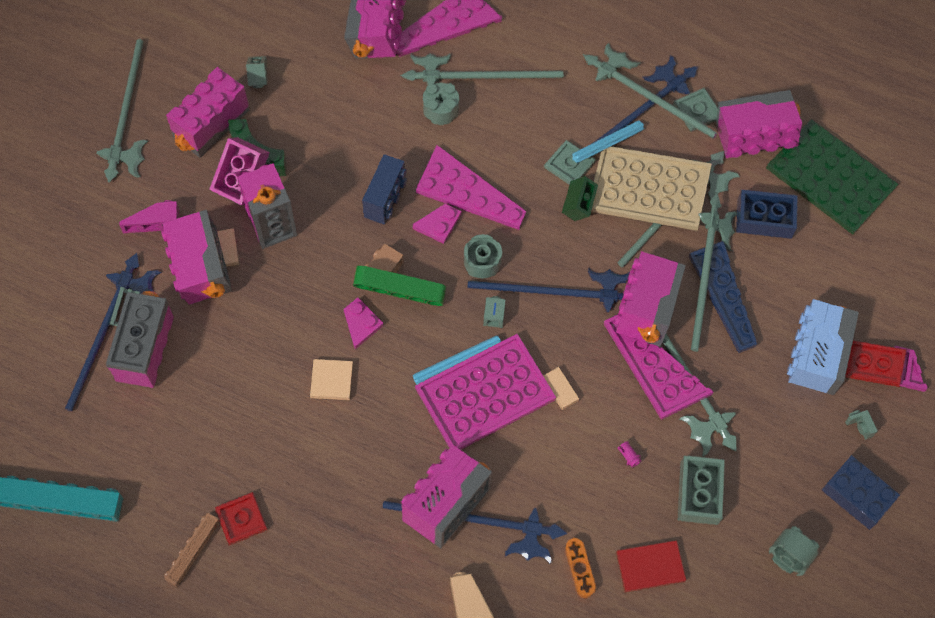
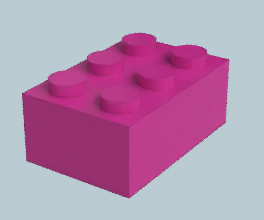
[209,137,270,205]

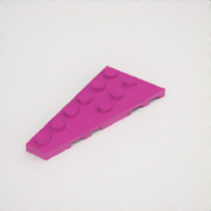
[396,0,502,57]
[416,145,526,230]
[604,315,713,420]

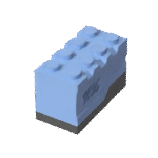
[787,299,859,395]

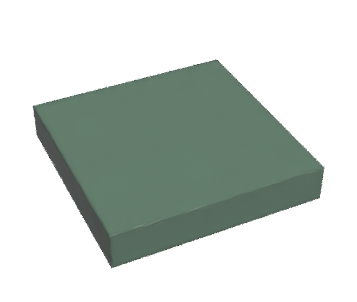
[673,88,718,132]
[544,140,596,184]

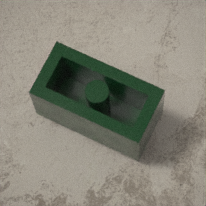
[562,176,598,221]

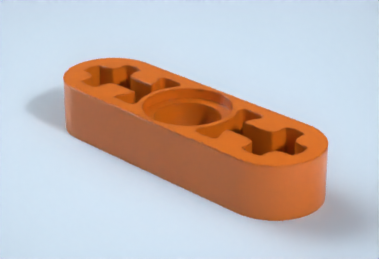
[565,538,596,598]

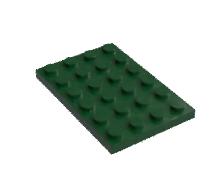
[766,119,898,235]

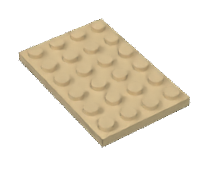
[591,147,712,231]

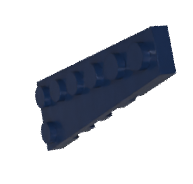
[688,241,757,353]

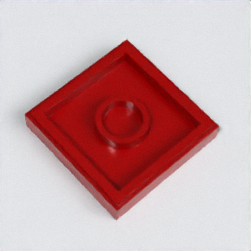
[215,492,267,546]

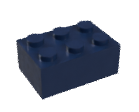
[362,154,407,225]
[736,190,797,239]
[822,455,900,530]

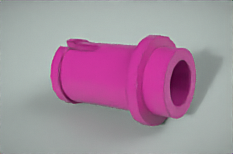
[617,441,641,468]

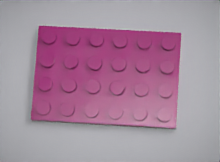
[415,334,556,450]

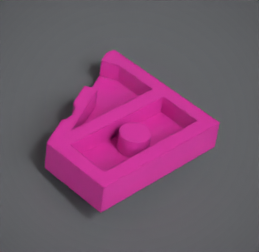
[412,204,462,244]
[343,297,384,349]
[894,346,927,392]

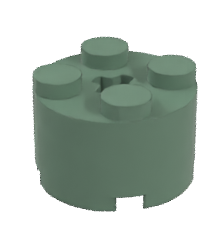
[423,83,459,125]
[464,234,502,278]
[769,526,819,576]

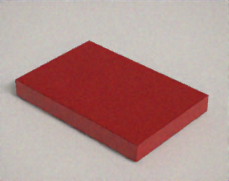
[845,340,907,387]
[616,541,686,592]

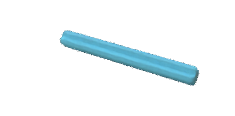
[572,121,644,163]
[413,336,501,384]

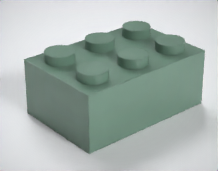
[677,455,724,525]

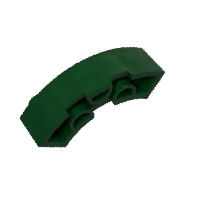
[228,119,286,176]

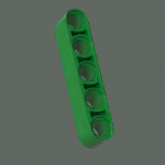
[353,266,446,306]

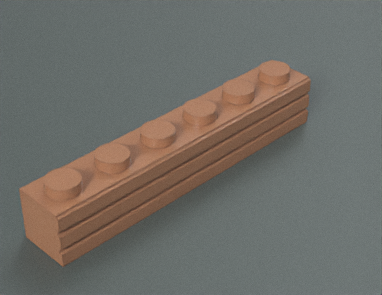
[164,512,220,587]

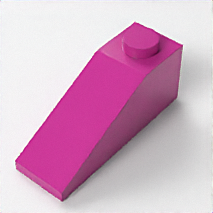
[119,200,180,233]

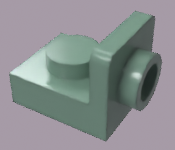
[845,410,878,440]

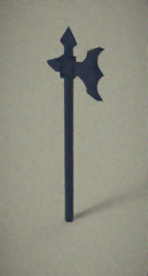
[593,55,698,143]
[65,253,162,412]
[467,267,630,313]
[382,501,567,564]

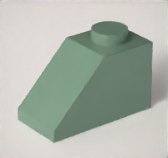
[246,56,267,88]

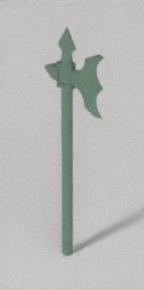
[96,39,148,183]
[583,43,717,139]
[400,53,563,86]
[617,151,740,267]
[691,192,737,351]
[663,334,737,457]

